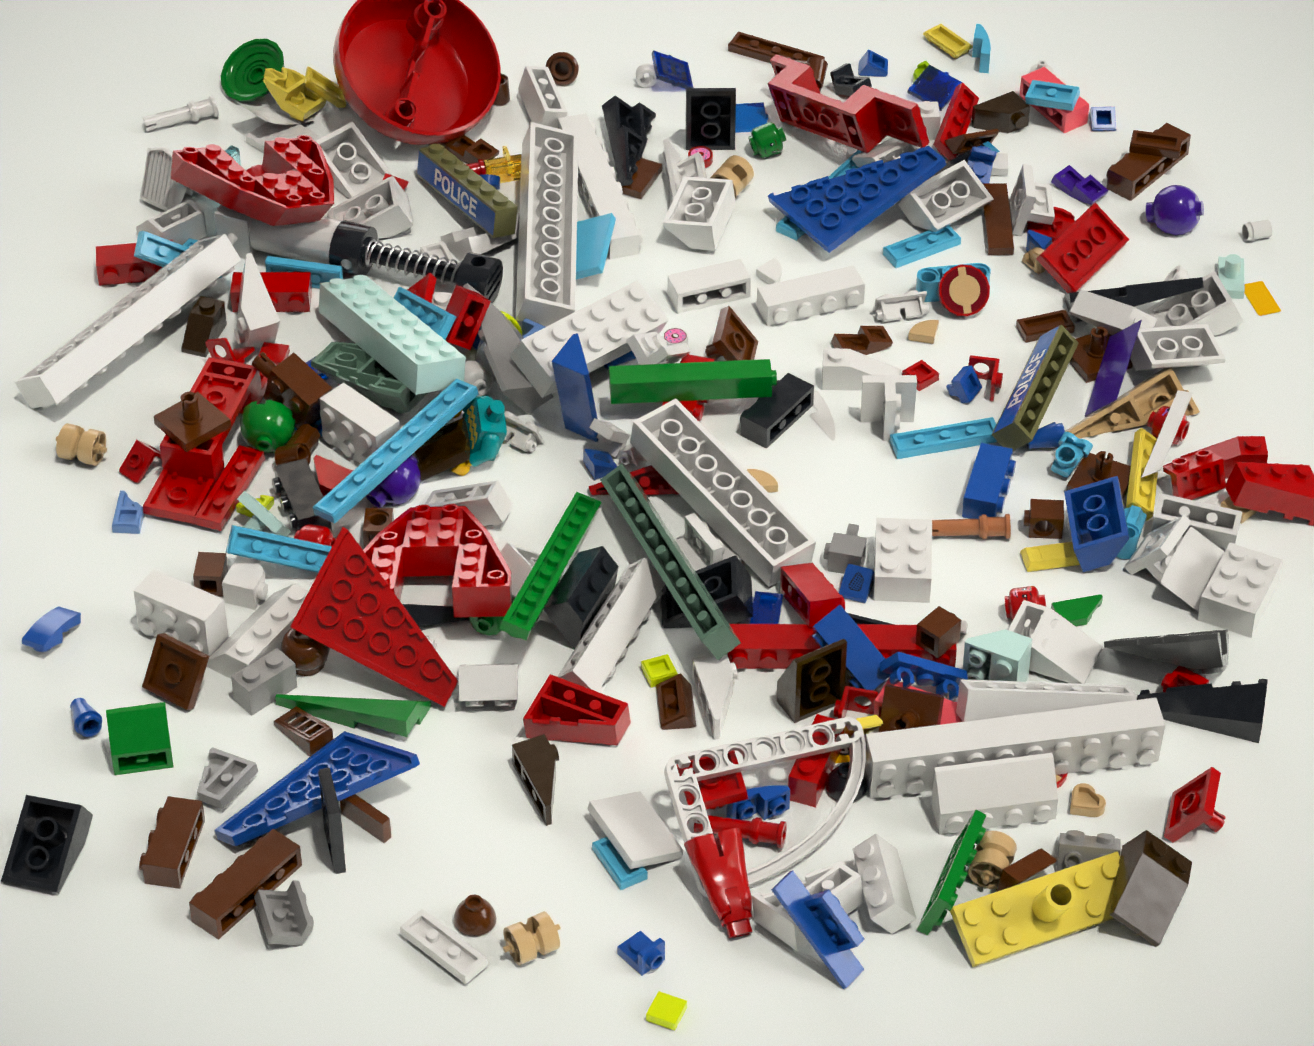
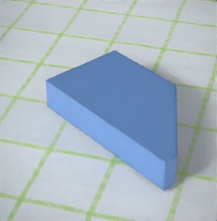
[112,490,144,534]

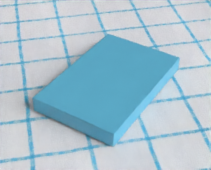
[576,213,616,280]

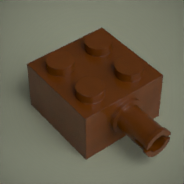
[252,352,332,429]

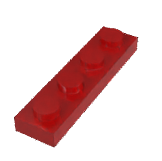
[933,82,979,161]
[195,445,265,531]

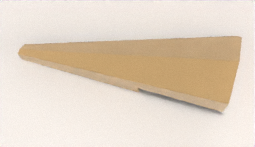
[1065,367,1200,439]

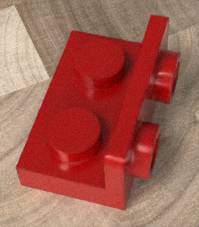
[1163,449,1226,500]

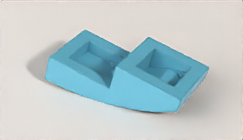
[972,24,991,74]

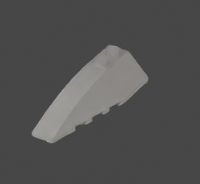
[463,283,554,414]

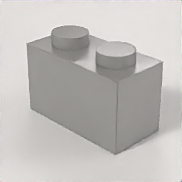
[231,648,297,716]

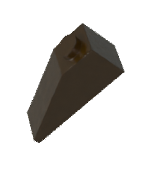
[512,734,559,826]

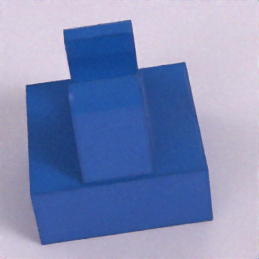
[946,365,982,403]

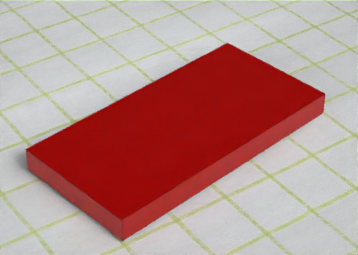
[1036,202,1130,293]

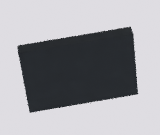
[318,767,346,874]

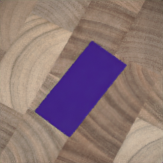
[1085,320,1142,416]

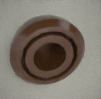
[545,52,579,85]
[454,894,497,936]

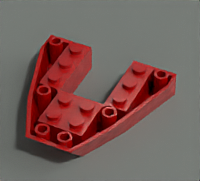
[170,135,334,226]
[363,504,512,617]

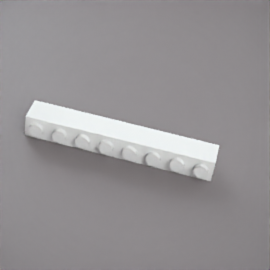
[558,113,643,260]

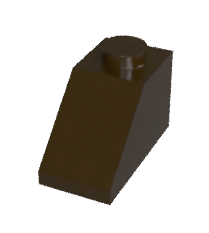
[971,91,1030,133]
[181,296,227,358]

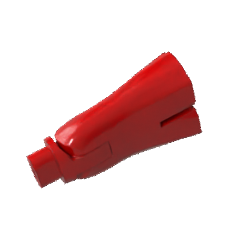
[684,828,753,939]

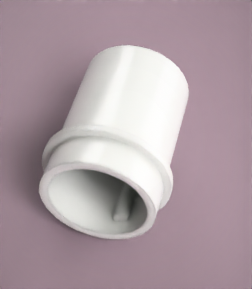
[1242,219,1273,242]

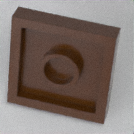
[705,306,759,361]
[1069,326,1133,383]
[153,391,231,452]
[1066,451,1131,499]
[142,633,210,710]
[878,685,944,732]

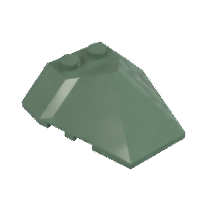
[311,342,428,413]

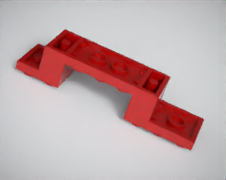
[767,54,930,153]
[143,357,268,524]

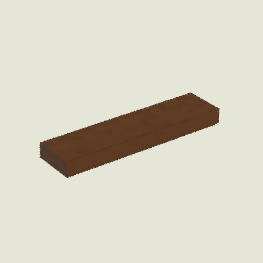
[728,31,825,64]
[982,183,1014,255]

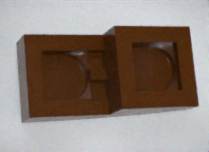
[445,135,500,165]
[831,326,893,355]

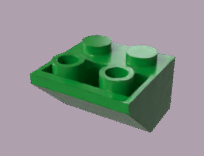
[106,702,174,775]

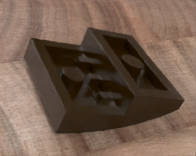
[414,418,470,481]

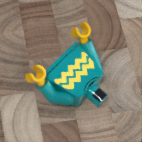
[451,395,507,476]

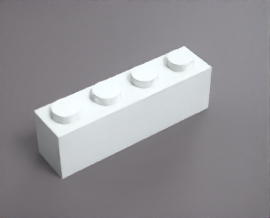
[756,265,865,326]

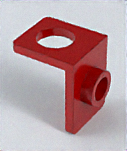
[205,338,255,363]
[968,355,1003,401]
[119,439,161,484]
[834,686,878,719]

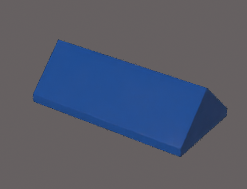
[552,333,599,442]

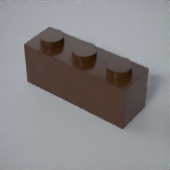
[139,796,205,889]

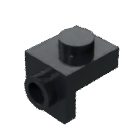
[830,63,872,96]

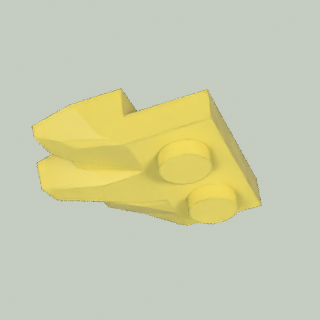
[263,67,327,121]

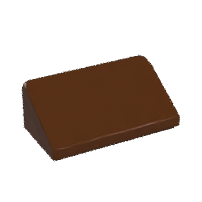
[945,129,999,154]
[656,673,696,730]
[996,848,1057,892]

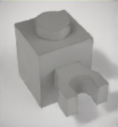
[823,523,867,574]

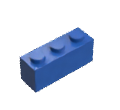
[962,443,1016,519]
[812,605,890,691]

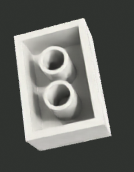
[319,383,400,464]
[873,517,932,603]
[1198,542,1283,638]
[133,569,229,656]

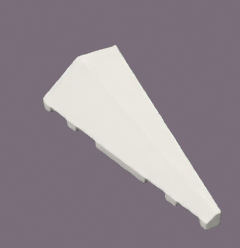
[440,215,519,262]

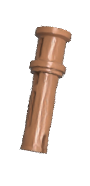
[932,514,1011,539]

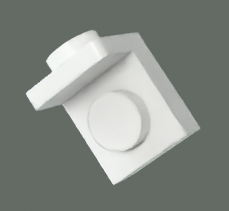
[589,418,630,458]

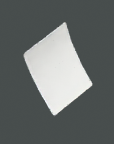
[235,101,315,125]
[1161,527,1224,612]

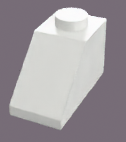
[222,555,268,610]

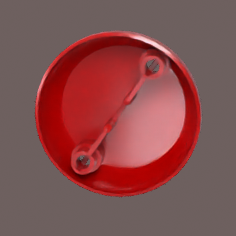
[333,0,501,145]

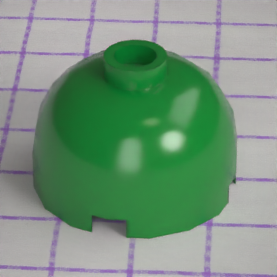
[240,400,295,453]

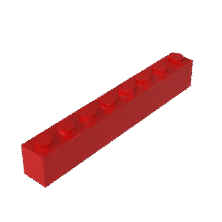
[727,624,957,669]

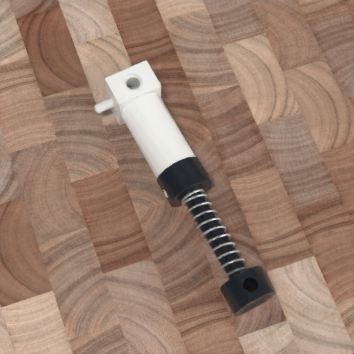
[214,205,503,304]

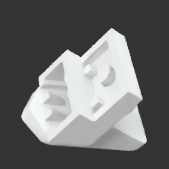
[140,147,203,211]

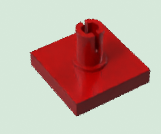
[676,750,748,810]
[1164,767,1226,843]

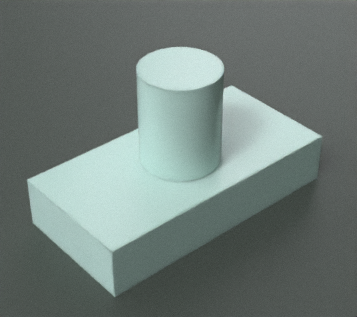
[1217,254,1245,299]
[237,491,291,536]

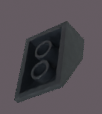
[685,88,736,150]
[661,555,753,629]
[1,795,93,894]

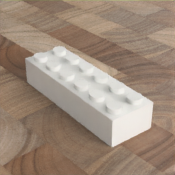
[510,280,669,398]

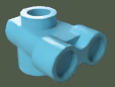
[1051,432,1093,478]

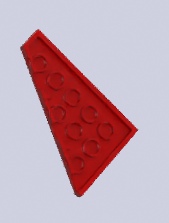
[290,527,459,707]

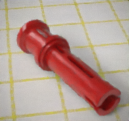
[694,815,787,848]

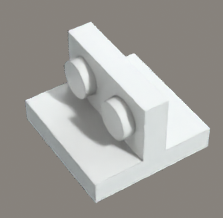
[1009,164,1055,236]
[626,331,691,365]
[860,375,917,441]
[675,513,742,571]
[1124,514,1191,588]

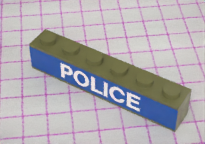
[417,144,518,238]
[992,325,1078,451]

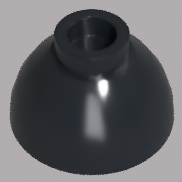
[826,762,867,801]

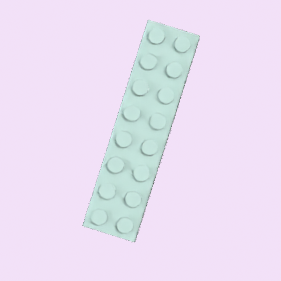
[319,275,466,395]

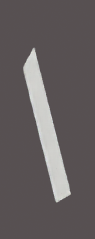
[1141,390,1193,478]

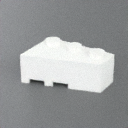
[751,862,864,951]

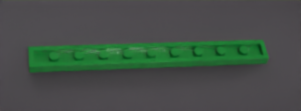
[499,491,602,640]

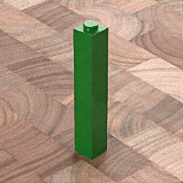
[609,359,777,404]

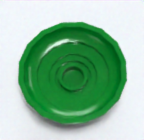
[221,38,285,101]

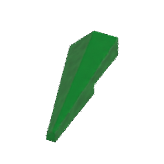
[275,694,432,737]

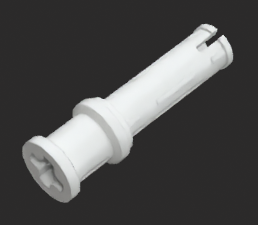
[142,95,219,132]

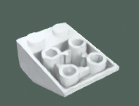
[1008,600,1103,684]

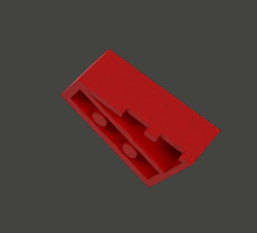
[1225,462,1314,526]
[523,674,631,745]

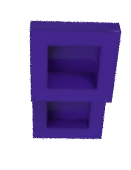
[1051,165,1109,205]

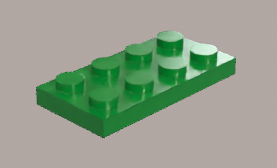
[917,810,986,935]

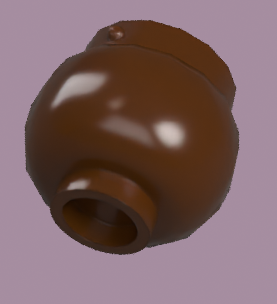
[281,628,330,676]

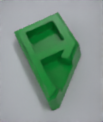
[1051,594,1103,626]

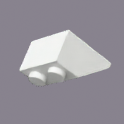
[458,663,518,706]

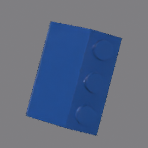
[1064,476,1129,572]

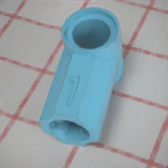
[1116,505,1147,559]

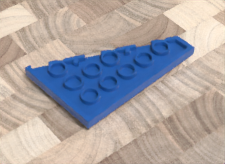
[768,146,946,253]
[214,731,420,846]

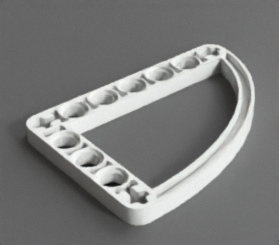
[664,717,866,898]

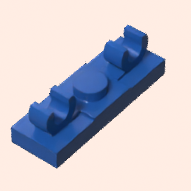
[880,652,968,701]

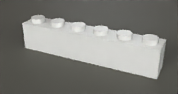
[557,557,665,693]
[956,679,1137,722]

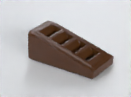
[273,706,333,757]

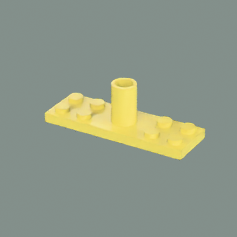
[950,851,1120,967]

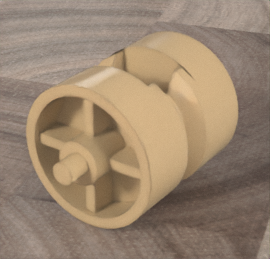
[710,155,754,198]
[55,423,107,466]
[968,831,1017,889]
[503,911,561,965]

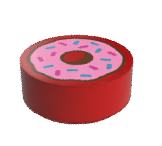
[688,146,713,168]

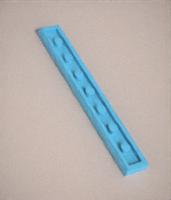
[312,379,479,524]

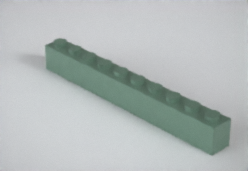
[600,464,741,660]

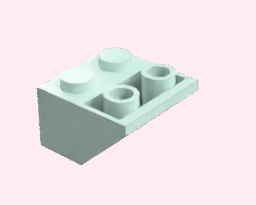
[963,629,1032,682]

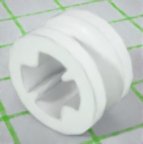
[635,63,658,88]

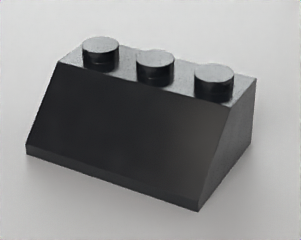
[544,546,619,649]

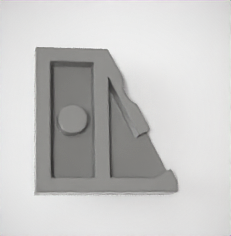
[197,747,258,809]

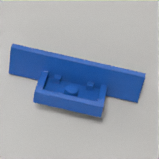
[771,870,865,989]

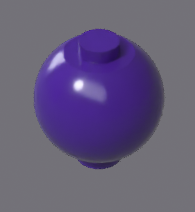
[1146,185,1204,235]
[365,455,421,508]

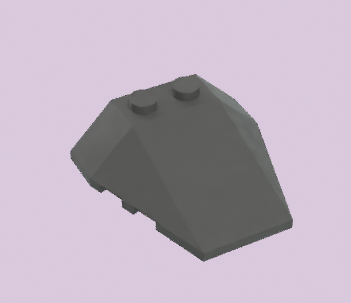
[1104,629,1229,674]

